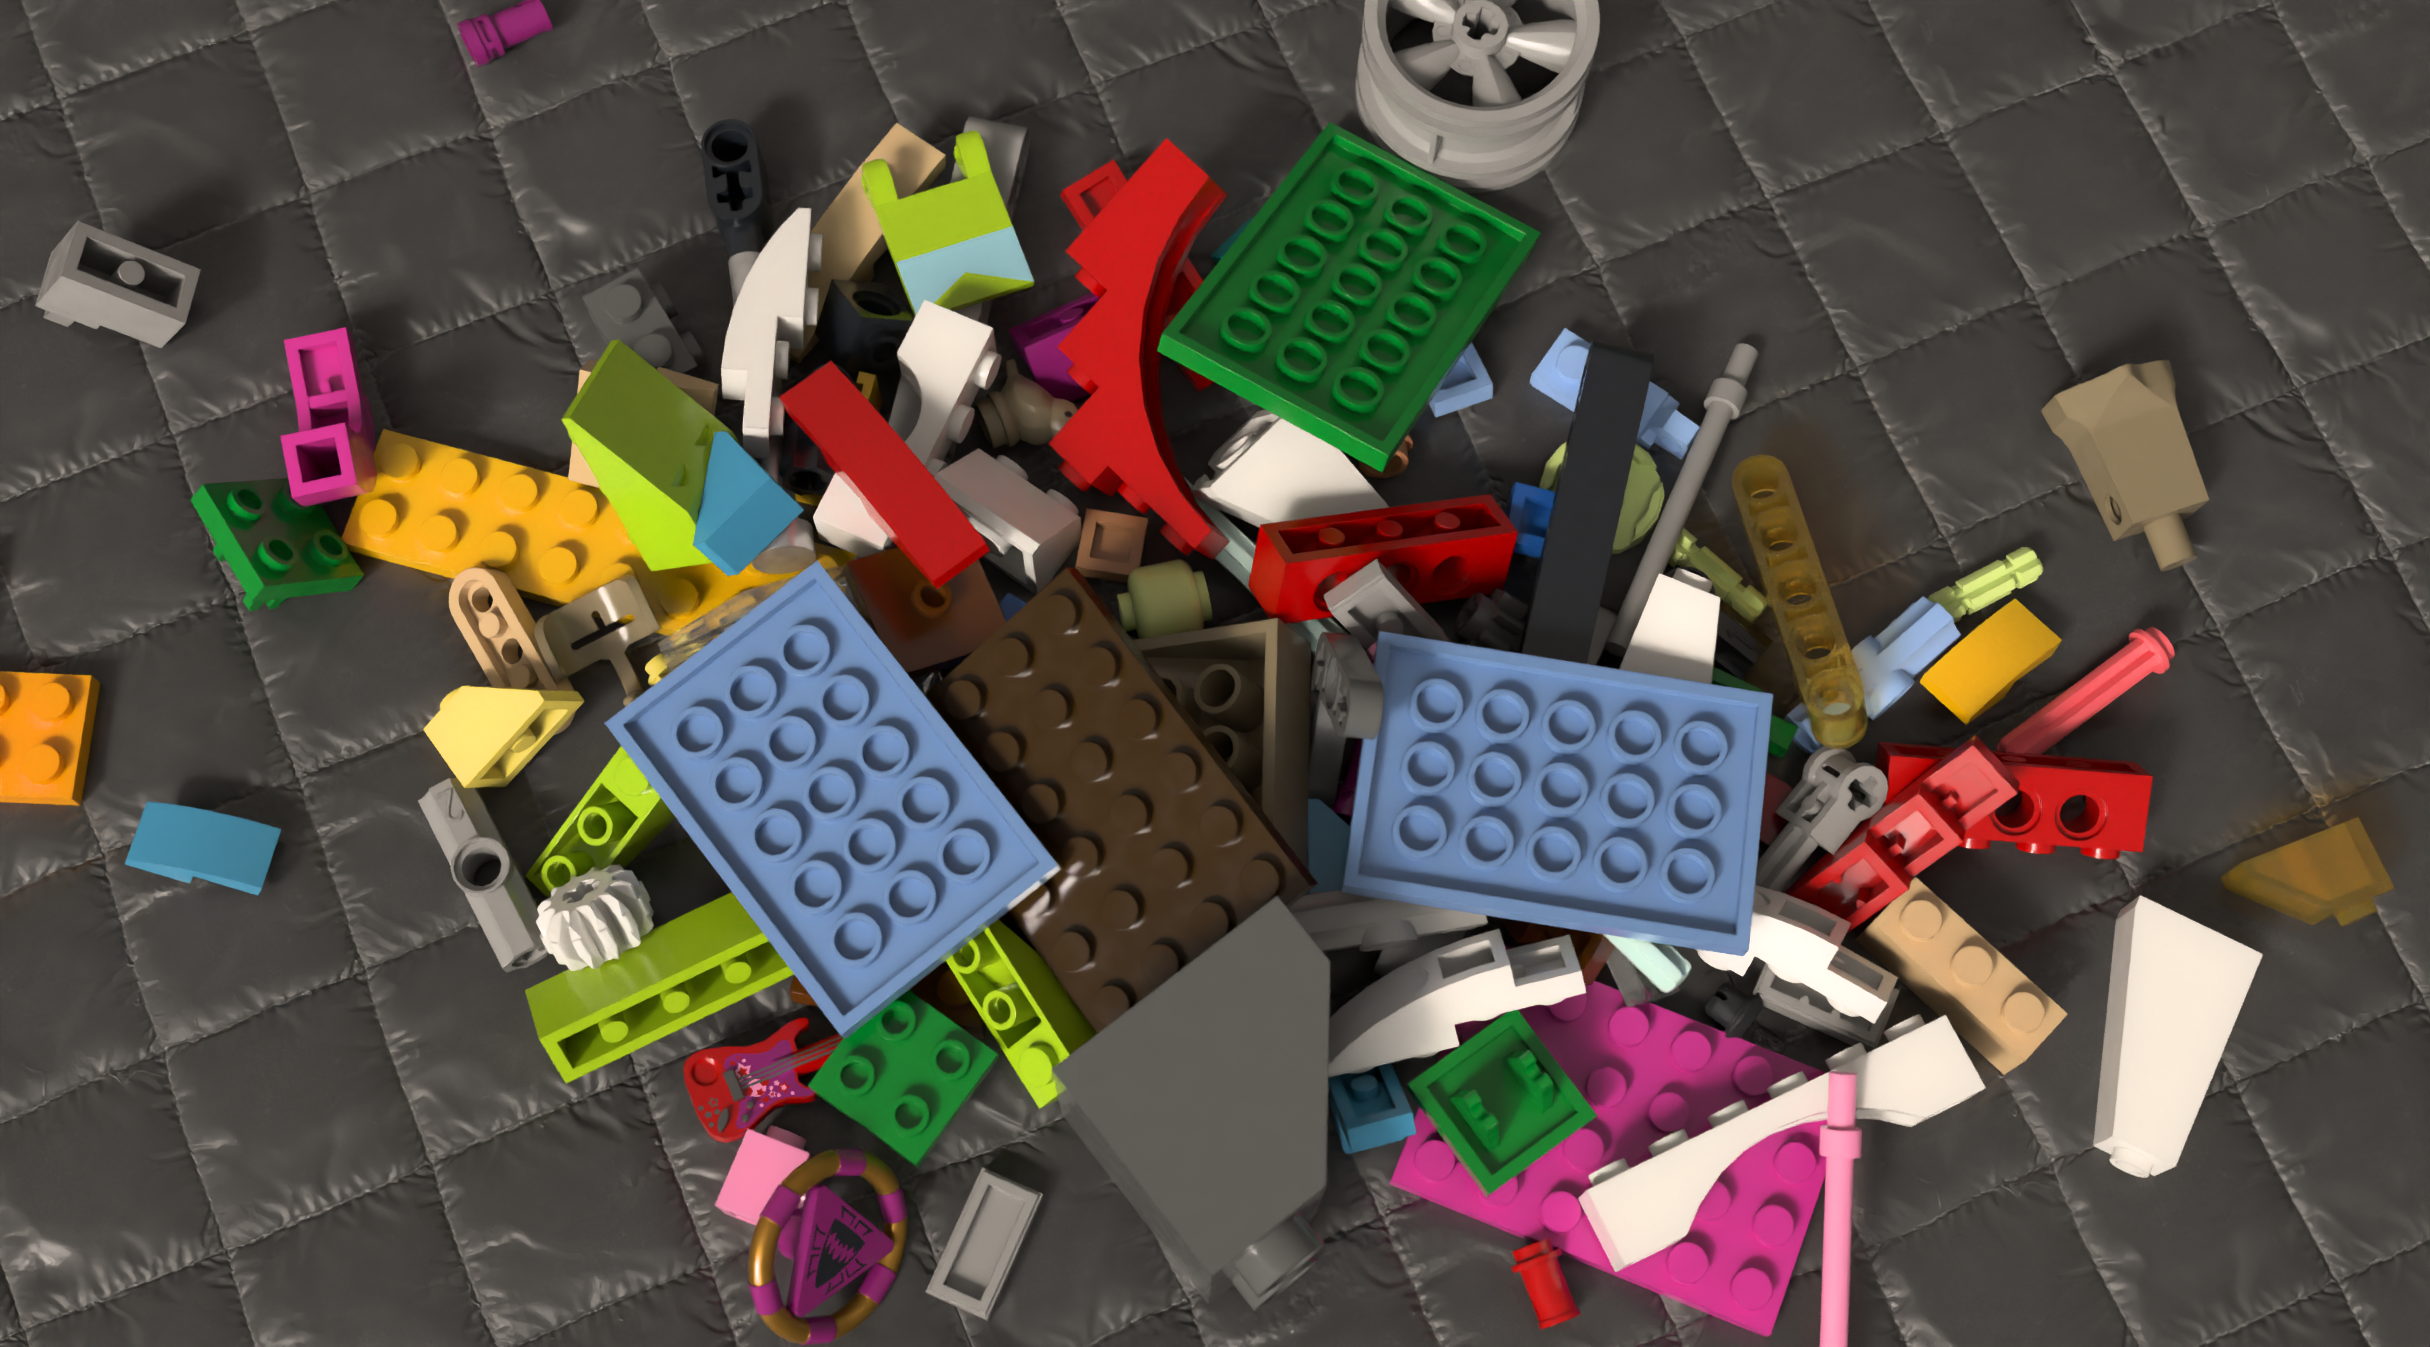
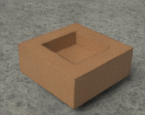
[1075,508,1149,583]

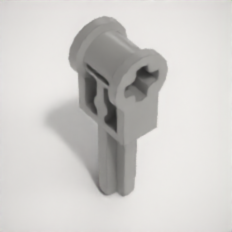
[1755,745,1888,892]

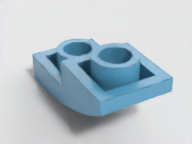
[125,801,282,896]

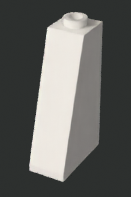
[1619,568,1721,684]
[2093,895,2263,1178]

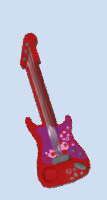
[683,1017,844,1143]

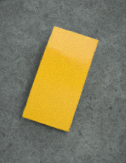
[1920,599,2062,725]

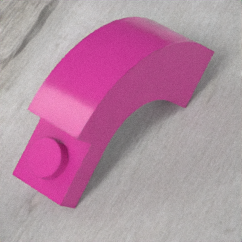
[280,327,377,506]

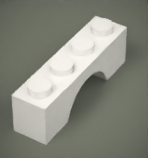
[813,300,1001,557]

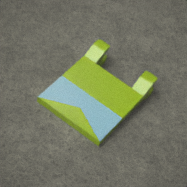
[861,130,1034,317]

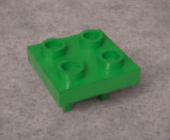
[190,478,364,612]
[808,990,999,1168]
[1406,1009,1597,1198]

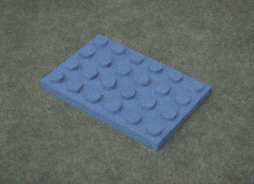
[605,560,1061,1039]
[1341,631,1773,957]

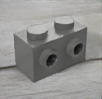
[582,268,708,379]

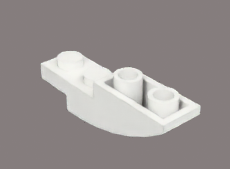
[721,208,823,459]
[1695,885,1898,1023]
[1328,929,1586,1077]

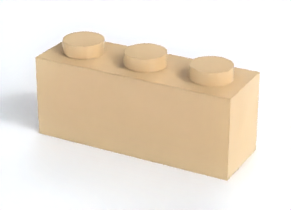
[1855,877,2068,1075]

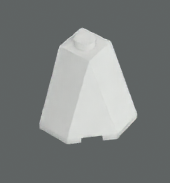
[1190,410,1389,527]

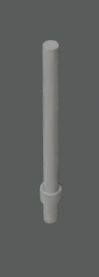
[1604,343,1758,657]

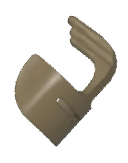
[534,574,662,707]

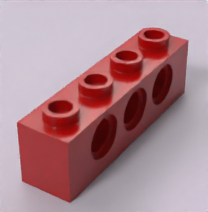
[1248,494,1518,624]
[1875,742,2153,859]

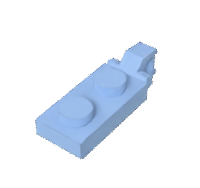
[1529,328,1700,459]

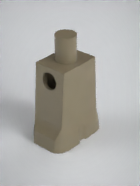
[2041,360,2209,571]

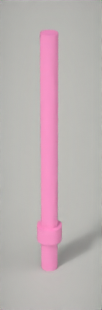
[1819,1071,1862,1347]

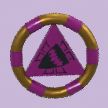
[748,1148,908,1345]

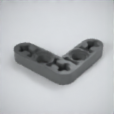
[1308,632,1384,809]

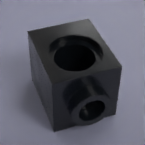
[815,279,914,375]

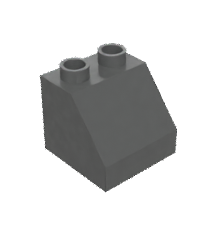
[1052,896,1331,1312]

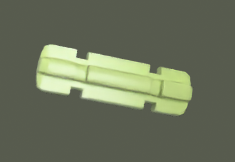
[1668,527,1768,623]
[1928,547,2043,623]

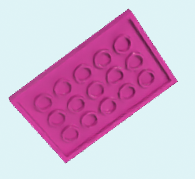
[1389,945,1827,1337]

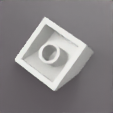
[933,448,1082,595]

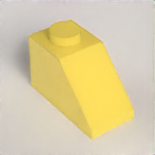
[423,685,585,788]

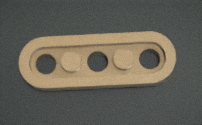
[449,567,576,735]

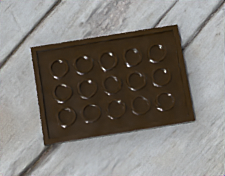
[925,568,1318,1033]

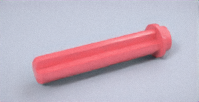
[1996,627,2175,754]

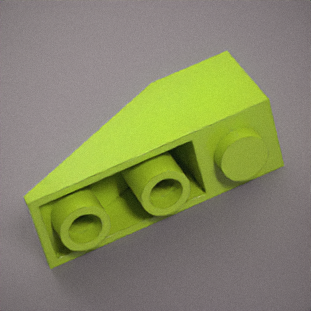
[525,746,676,898]
[946,919,1098,1109]

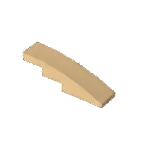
[789,123,946,364]

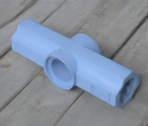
[1784,596,1961,755]

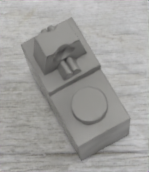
[35,221,201,348]

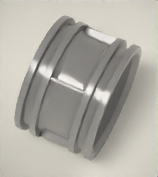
[1355,0,1600,193]

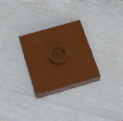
[842,547,1006,679]

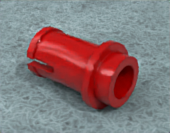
[1511,1237,1581,1330]

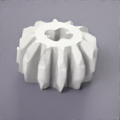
[536,864,654,971]

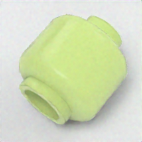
[1117,559,1213,639]

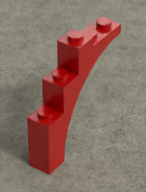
[1048,138,1230,560]

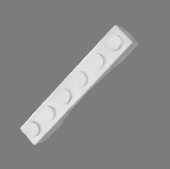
[1578,1014,1986,1273]

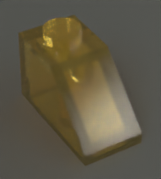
[2220,817,2395,927]

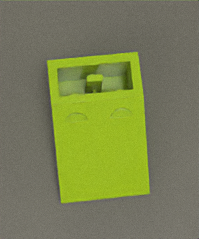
[561,339,739,571]

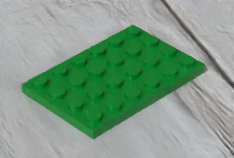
[1157,122,1541,472]

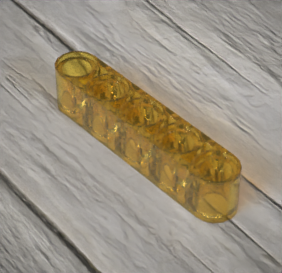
[1732,454,1869,749]

